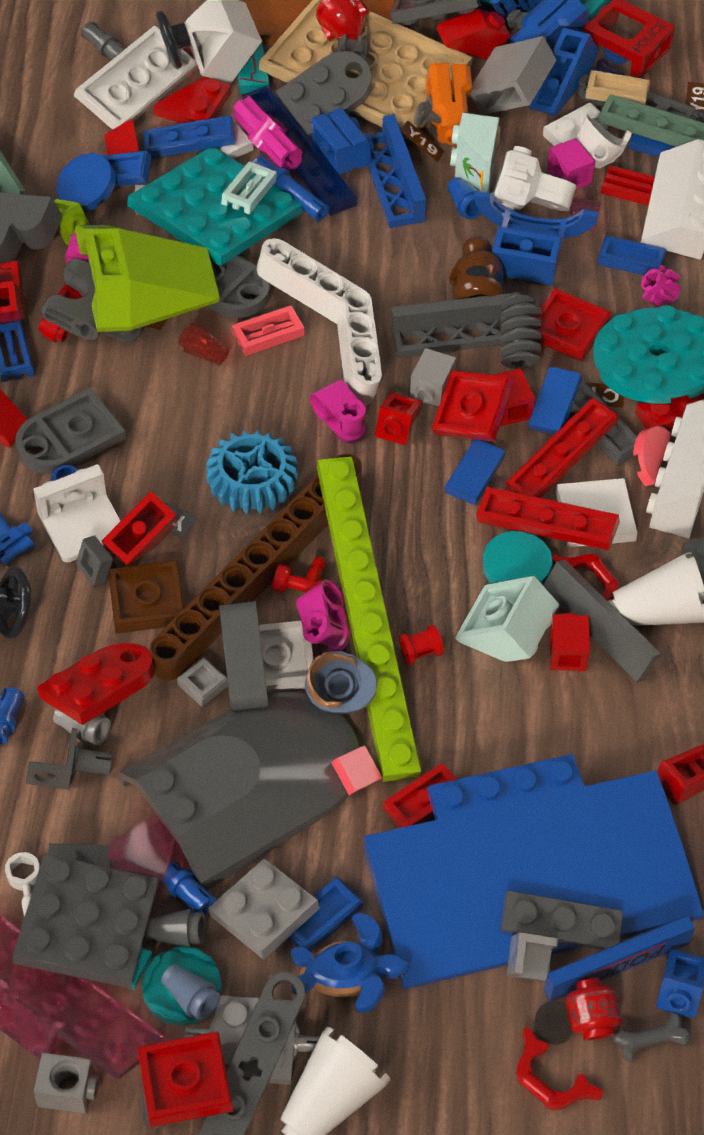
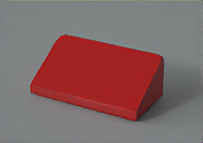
[104,119,139,155]

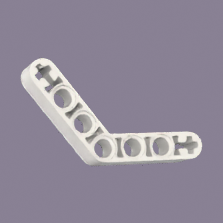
[257,238,382,405]

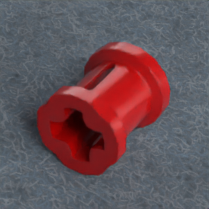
[398,624,444,665]

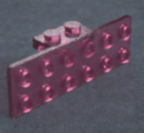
[0,916,166,1079]

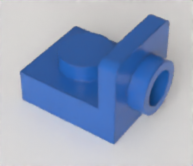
[657,949,704,1018]

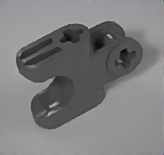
[41,258,142,343]

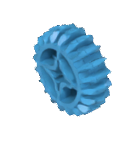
[206,429,298,515]

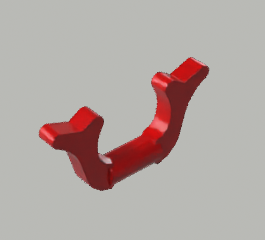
[551,554,619,601]
[516,1027,603,1110]

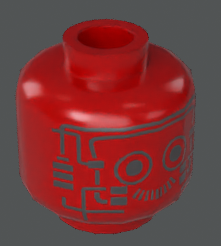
[565,978,622,1041]

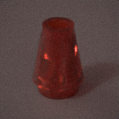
[179,323,229,366]

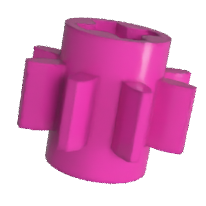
[641,265,681,307]

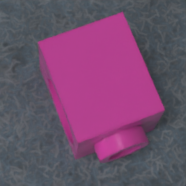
[547,138,595,190]

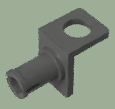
[26,728,112,790]

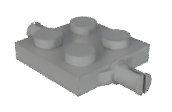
[185,996,320,1085]

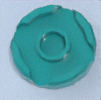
[482,531,553,585]
[142,946,222,1026]

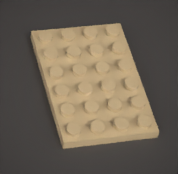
[259,0,472,141]

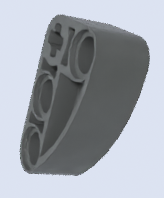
[219,601,268,712]

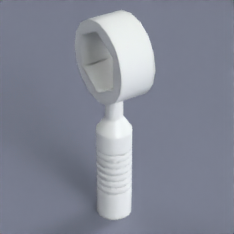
[5,852,40,917]

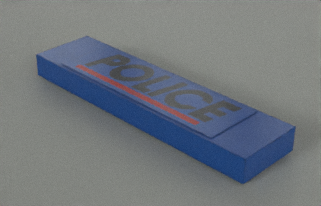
[544,916,695,1002]

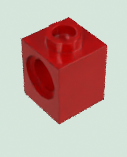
[549,613,590,671]

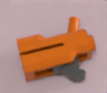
[414,63,472,145]

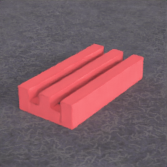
[232,305,304,356]

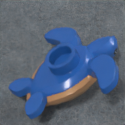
[291,913,410,1013]

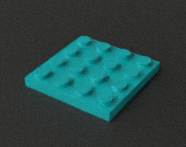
[127,147,303,266]

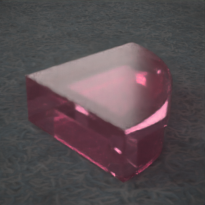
[569,198,601,232]

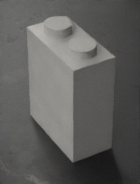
[470,36,556,115]

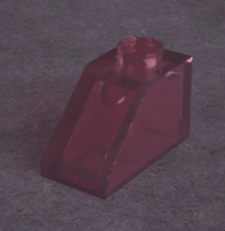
[108,815,175,883]

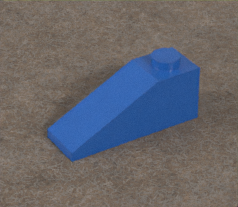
[528,28,599,116]

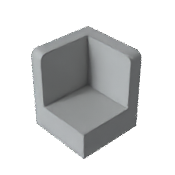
[507,932,558,982]

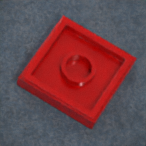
[536,288,612,362]
[431,370,514,442]
[137,1031,233,1128]

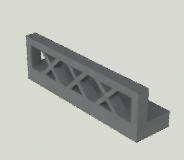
[391,292,520,358]

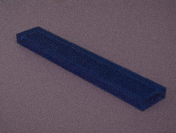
[242,85,357,216]

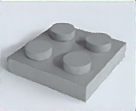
[208,858,320,960]

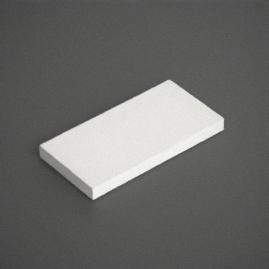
[74,25,197,130]

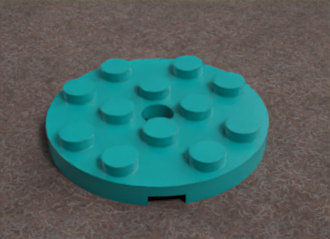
[593,306,704,404]

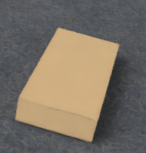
[585,70,650,105]

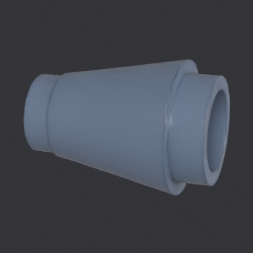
[161,964,220,1020]

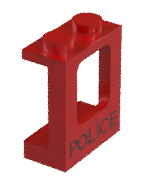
[581,0,675,78]

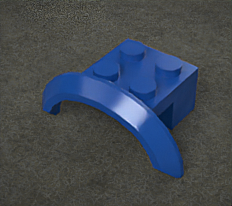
[474,191,599,286]

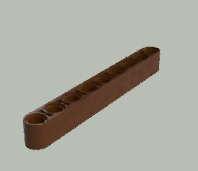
[150,454,362,681]

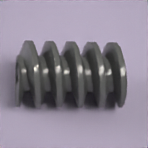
[500,295,542,368]

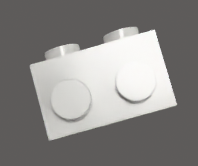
[33,464,120,562]

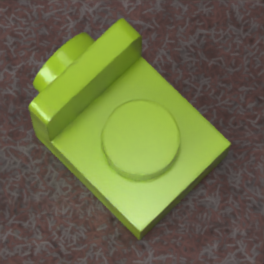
[54,199,90,245]

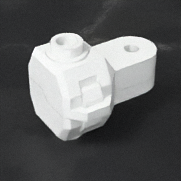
[492,146,576,211]

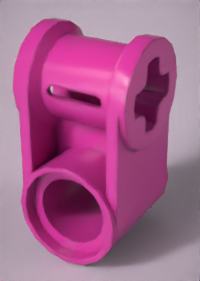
[310,379,366,443]
[296,579,351,652]

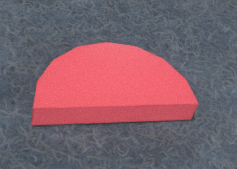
[633,426,671,486]

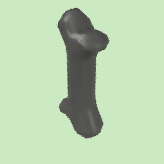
[612,1012,692,1062]

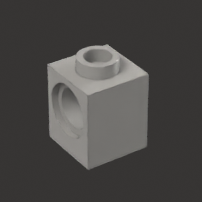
[410,348,456,407]
[33,1053,99,1114]

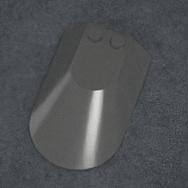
[118,692,359,890]

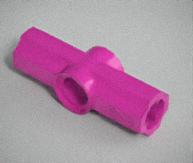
[233,96,303,171]

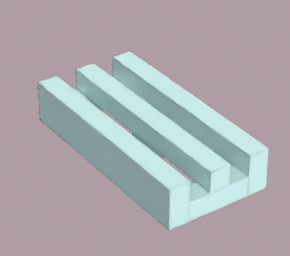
[221,162,277,215]

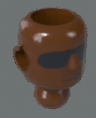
[449,236,505,300]

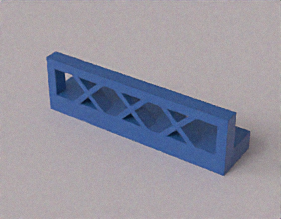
[367,114,426,228]

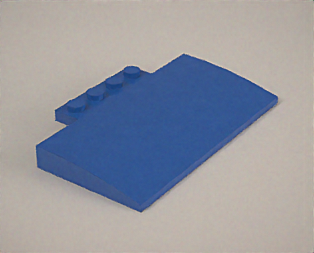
[363,754,704,990]

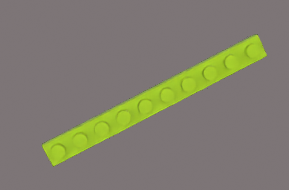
[317,457,421,782]

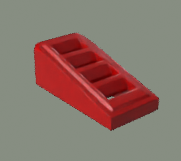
[657,744,704,805]

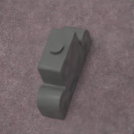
[0,192,63,263]

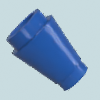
[447,177,482,219]

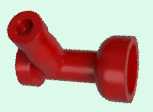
[272,557,327,593]

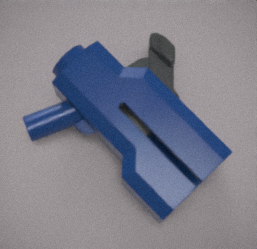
[506,0,589,48]

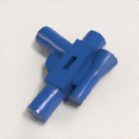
[0,512,35,566]

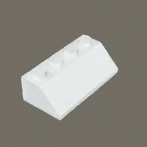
[640,139,704,260]
[646,399,704,539]

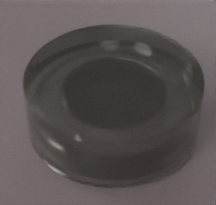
[534,1001,573,1045]

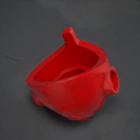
[316,0,370,41]

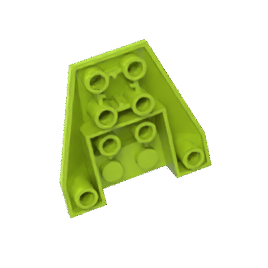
[75,225,220,332]

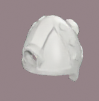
[577,115,632,168]

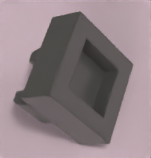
[337,34,368,71]
[76,536,117,587]

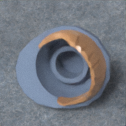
[305,651,377,714]

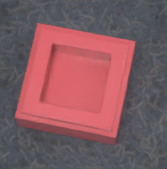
[331,745,382,795]

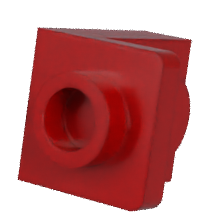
[375,392,423,445]

